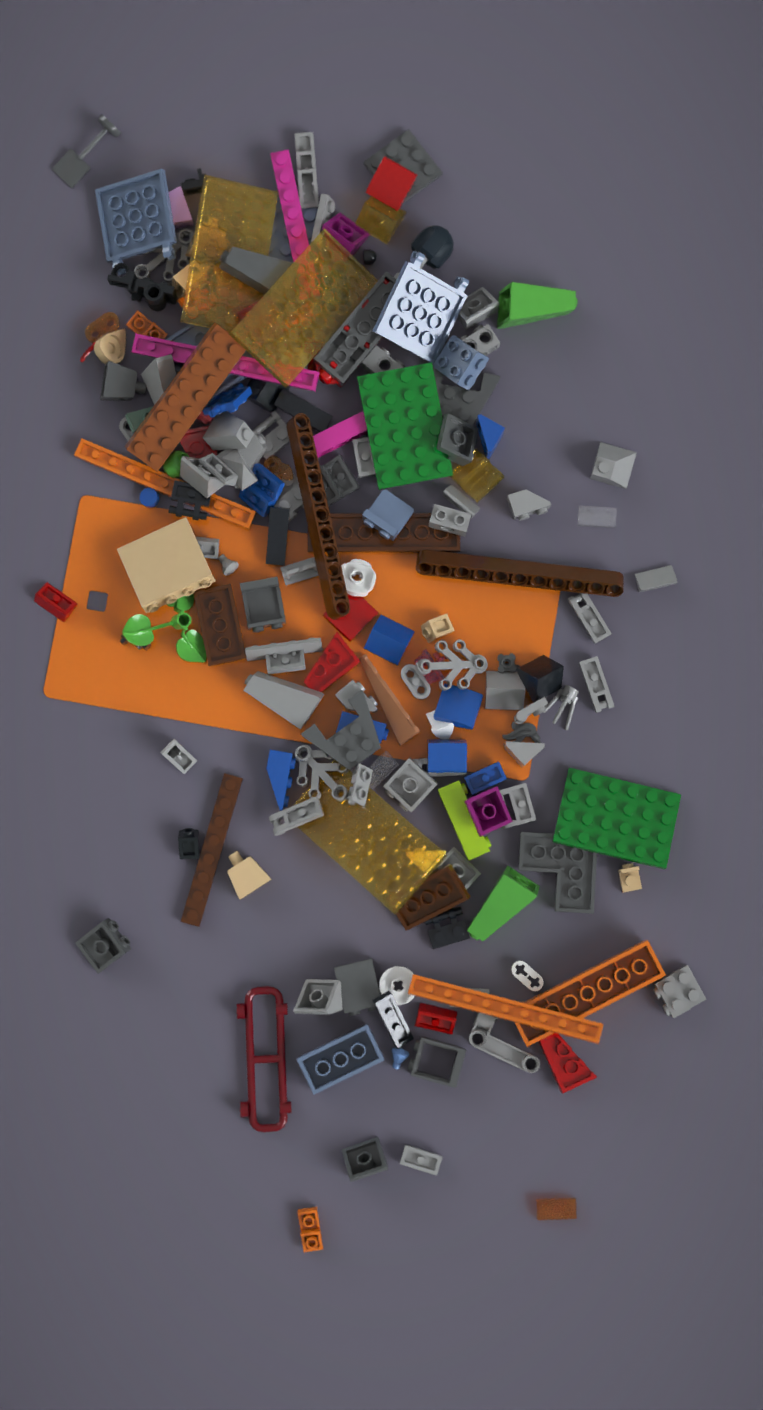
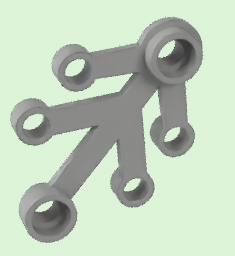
[134,229,194,283]
[415,639,488,691]
[295,745,349,802]

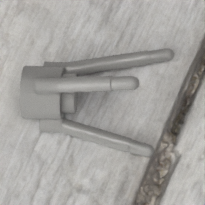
[543,685,579,730]

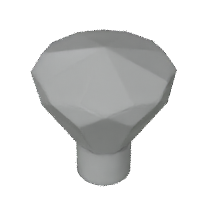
[218,554,239,576]

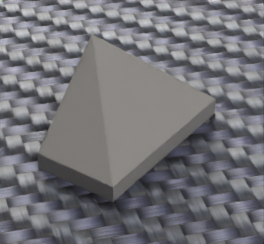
[222,449,258,491]

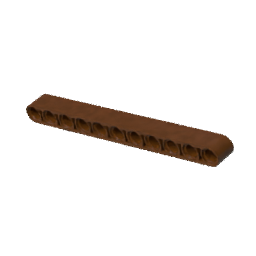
[287,413,350,620]
[416,550,624,597]

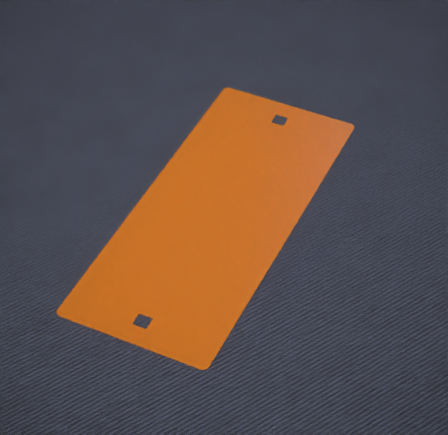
[44,495,560,781]

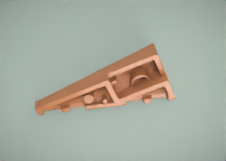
[359,654,420,746]

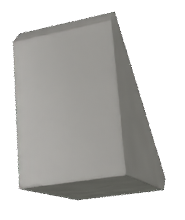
[160,739,197,774]

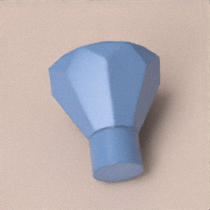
[391,1047,410,1070]

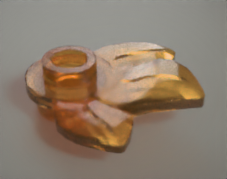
[263,456,294,480]

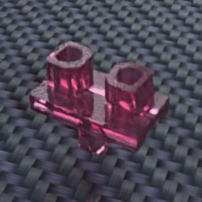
[414,649,447,685]

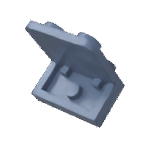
[433,335,489,390]
[362,490,414,541]

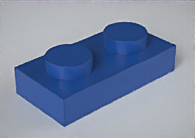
[464,761,507,795]

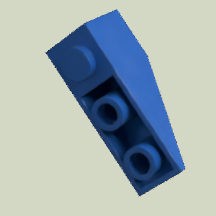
[266,750,296,811]

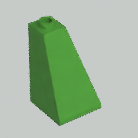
[497,282,578,329]
[467,865,540,941]

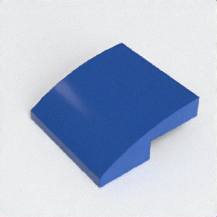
[238,463,285,518]
[433,684,483,729]

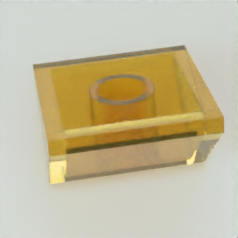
[355,196,407,244]

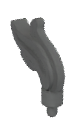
[502,722,541,743]

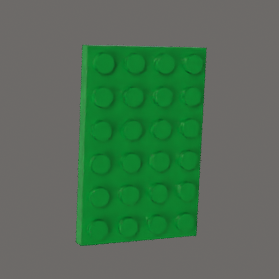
[357,362,453,490]
[552,768,681,869]

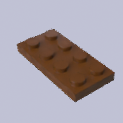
[194,584,247,667]
[386,864,471,931]

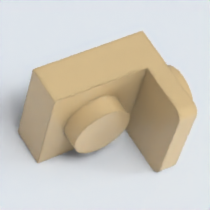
[421,614,455,643]
[618,863,642,892]

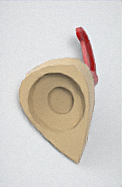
[80,329,126,364]

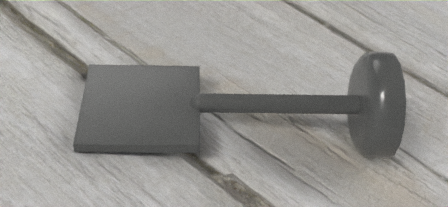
[52,114,121,188]

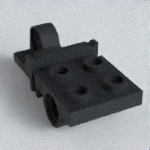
[107,263,178,311]

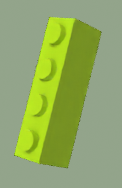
[437,780,492,861]

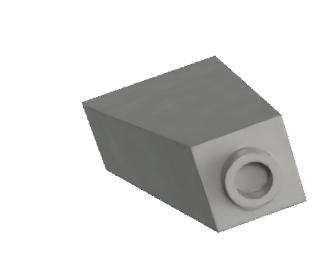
[243,671,325,729]

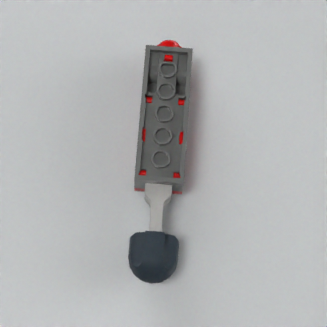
[312,226,454,388]

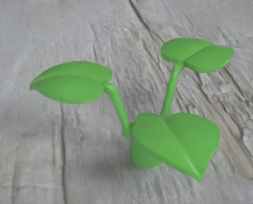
[122,593,207,663]

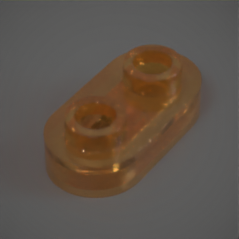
[85,312,120,343]

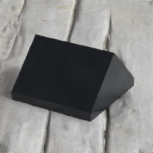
[246,378,290,413]
[516,655,564,703]

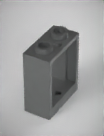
[408,1036,466,1088]

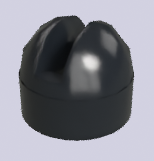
[363,249,377,265]

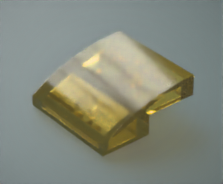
[450,449,504,503]

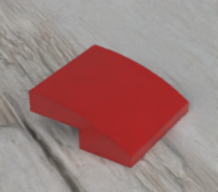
[365,156,417,211]
[323,594,378,642]

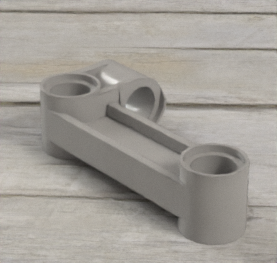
[468,1013,540,1073]

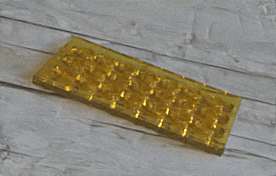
[180,175,278,338]
[229,228,378,388]
[293,760,447,914]

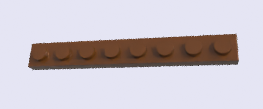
[181,773,243,927]

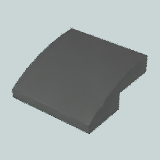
[308,455,360,506]

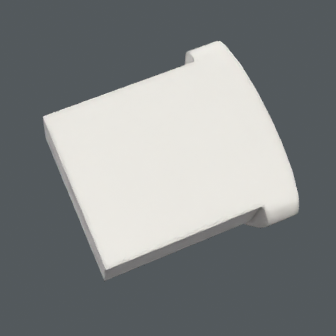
[426,710,454,740]

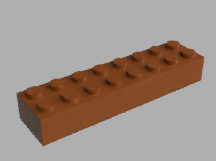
[125,322,248,472]

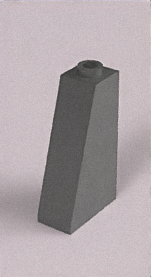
[219,247,299,303]

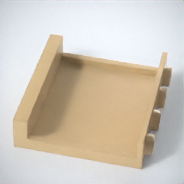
[117,517,216,613]

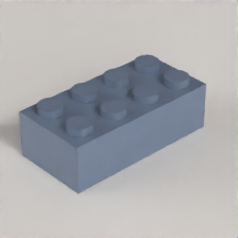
[297,1023,384,1095]

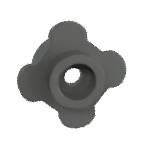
[497,653,517,673]

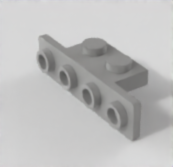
[245,638,323,675]

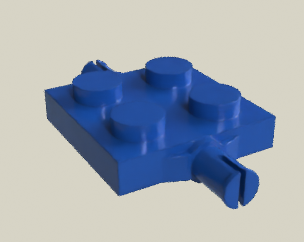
[202,383,252,418]

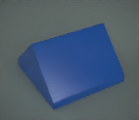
[476,414,505,460]
[364,615,415,666]
[428,739,467,773]

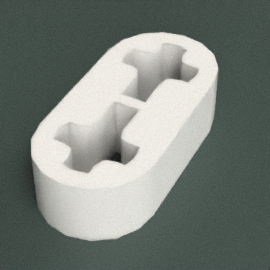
[511,961,544,991]

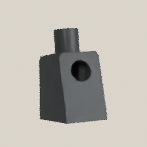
[100,361,146,401]

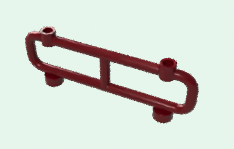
[237,986,291,1132]

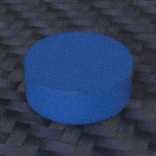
[139,488,160,508]

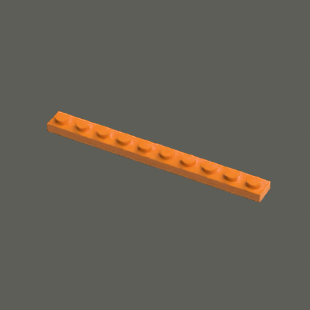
[74,438,256,530]
[408,974,604,1044]

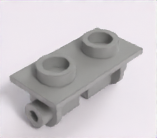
[280,557,319,585]
[347,763,373,807]

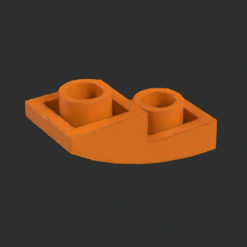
[126,310,168,339]
[298,1207,323,1252]

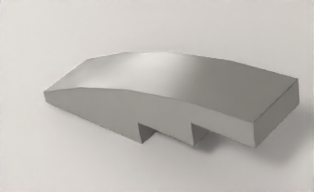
[295,132,319,208]

